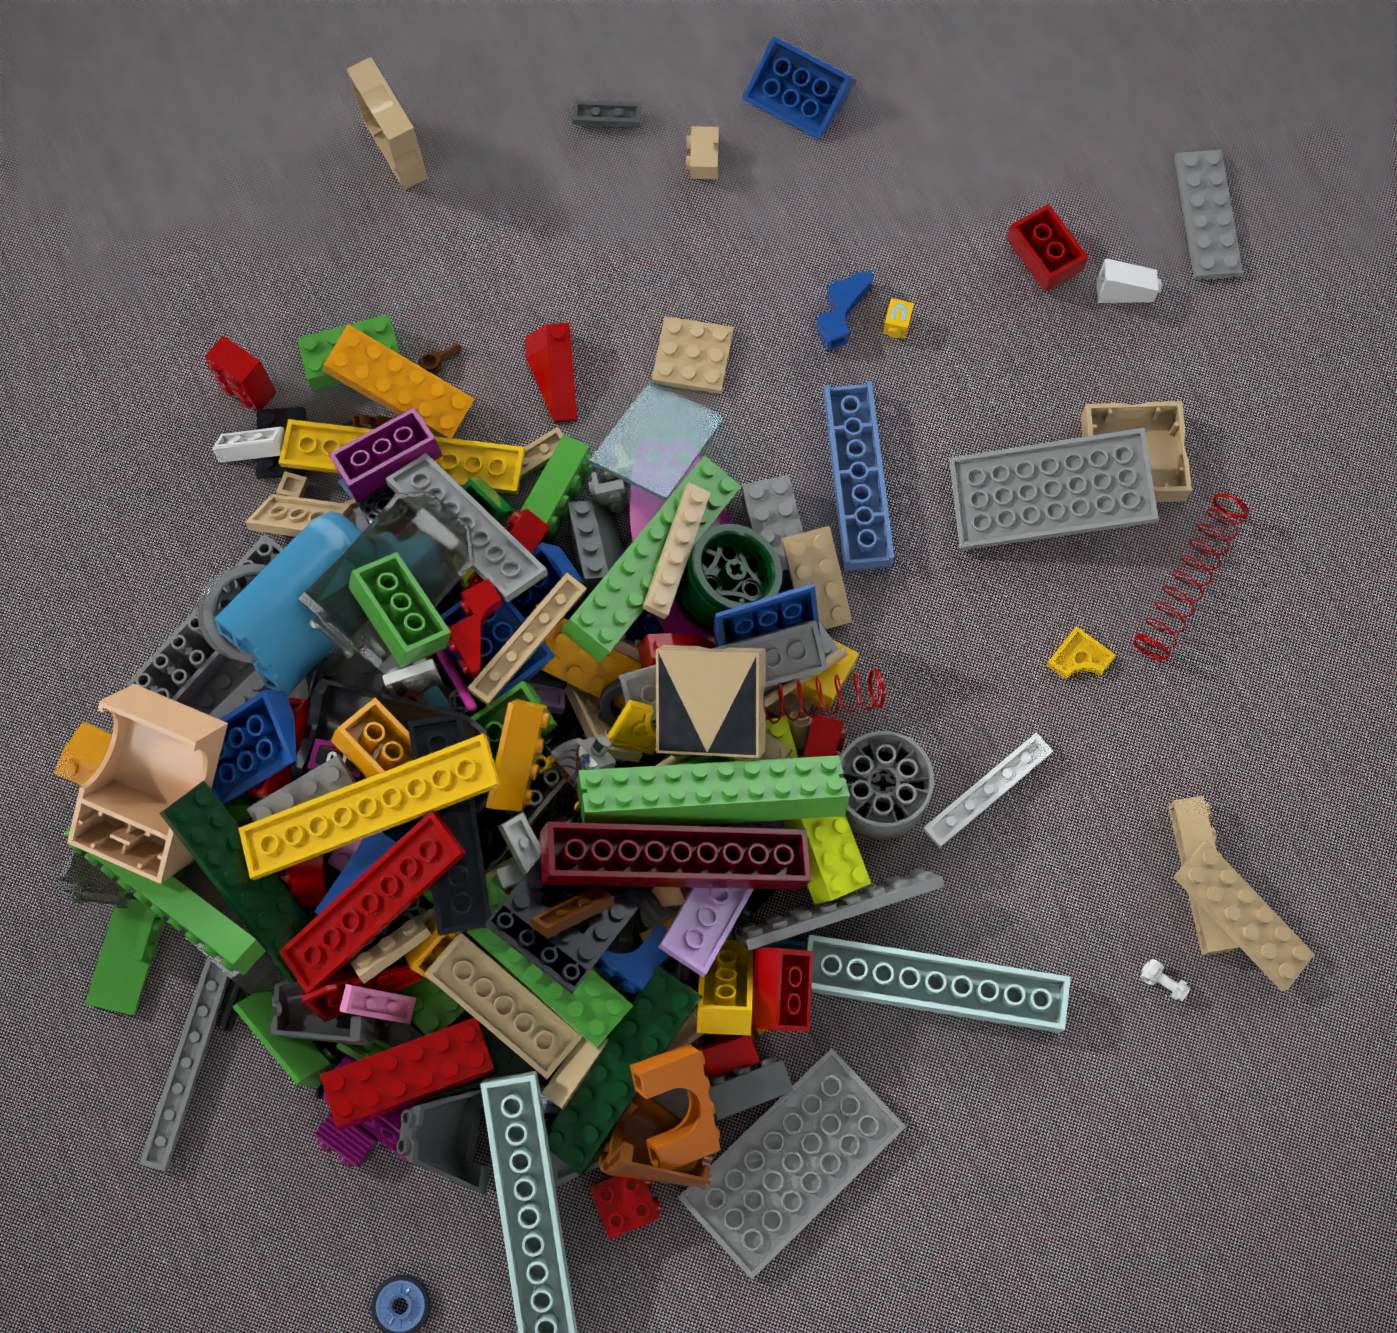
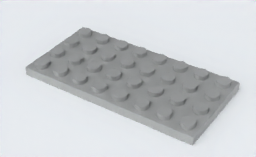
[949,427,1158,551]
[678,1048,906,1280]

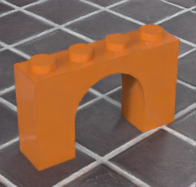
[630,1043,720,1170]

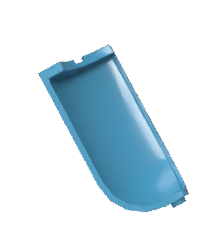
[214,511,378,696]

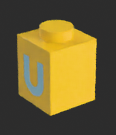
[883,298,914,339]

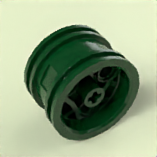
[674,524,783,634]

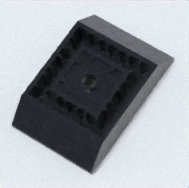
[484,809,654,994]

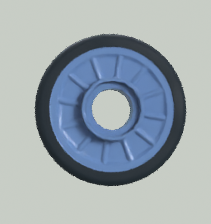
[371,1275,430,1333]

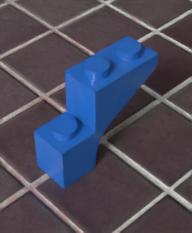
[816,270,873,351]

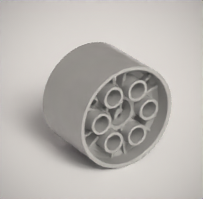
[840,731,934,840]

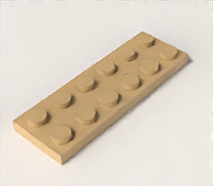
[1174,841,1315,991]
[424,933,582,1079]

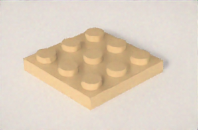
[652,316,734,394]

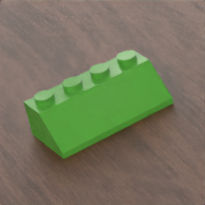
[233,987,338,1088]

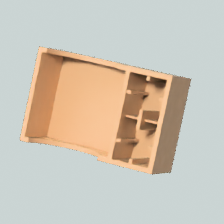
[67,684,228,884]

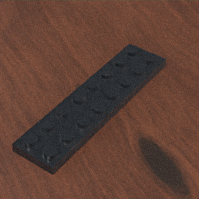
[407,714,491,936]

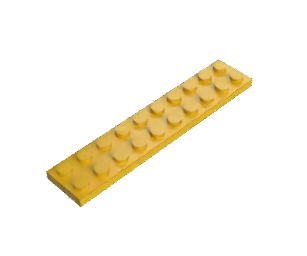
[279,419,525,495]
[238,734,501,880]

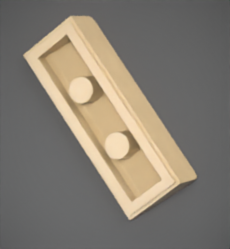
[541,1037,608,1109]

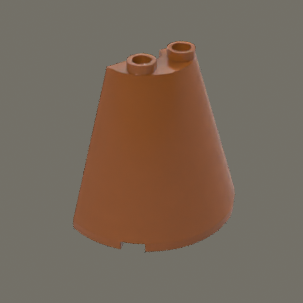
[599,1093,713,1190]

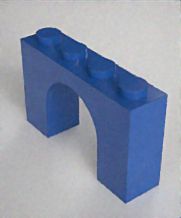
[595,924,670,995]

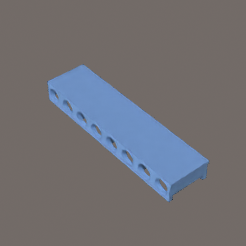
[823,381,894,571]

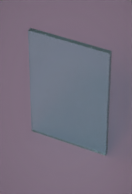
[589,381,725,501]

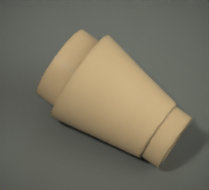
[787,710,812,749]

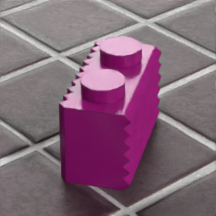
[314,1113,379,1169]

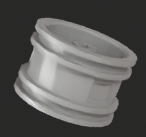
[197,564,267,663]

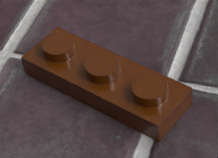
[531,886,615,938]

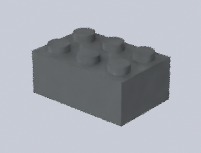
[708,1055,794,1120]

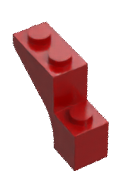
[447,578,502,680]

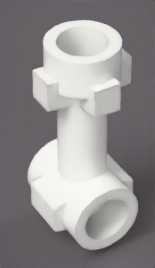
[1140,959,1191,1001]

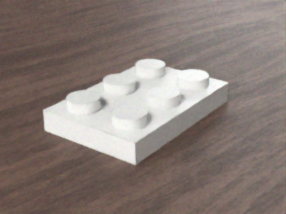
[382,658,445,698]

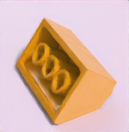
[486,699,550,811]
[54,721,112,786]

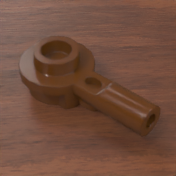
[419,342,462,375]

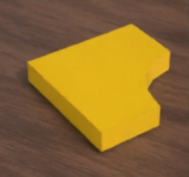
[1046,626,1117,680]
[607,700,656,755]

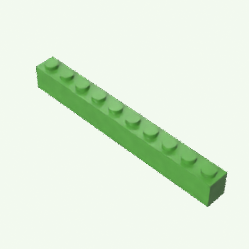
[63,826,266,976]

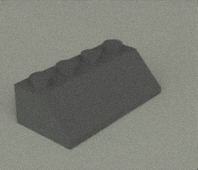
[567,500,624,597]

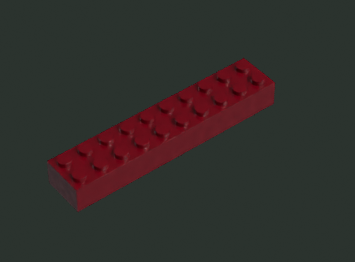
[540,822,811,890]

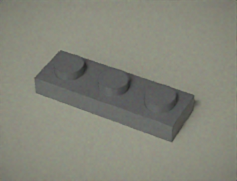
[572,100,642,127]

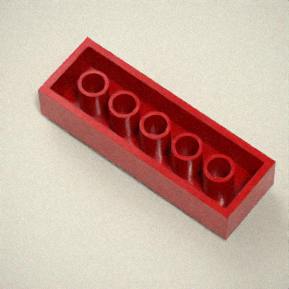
[320,1017,496,1131]

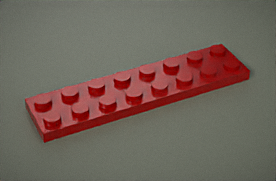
[279,811,466,994]

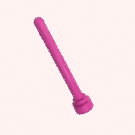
[436,649,477,712]

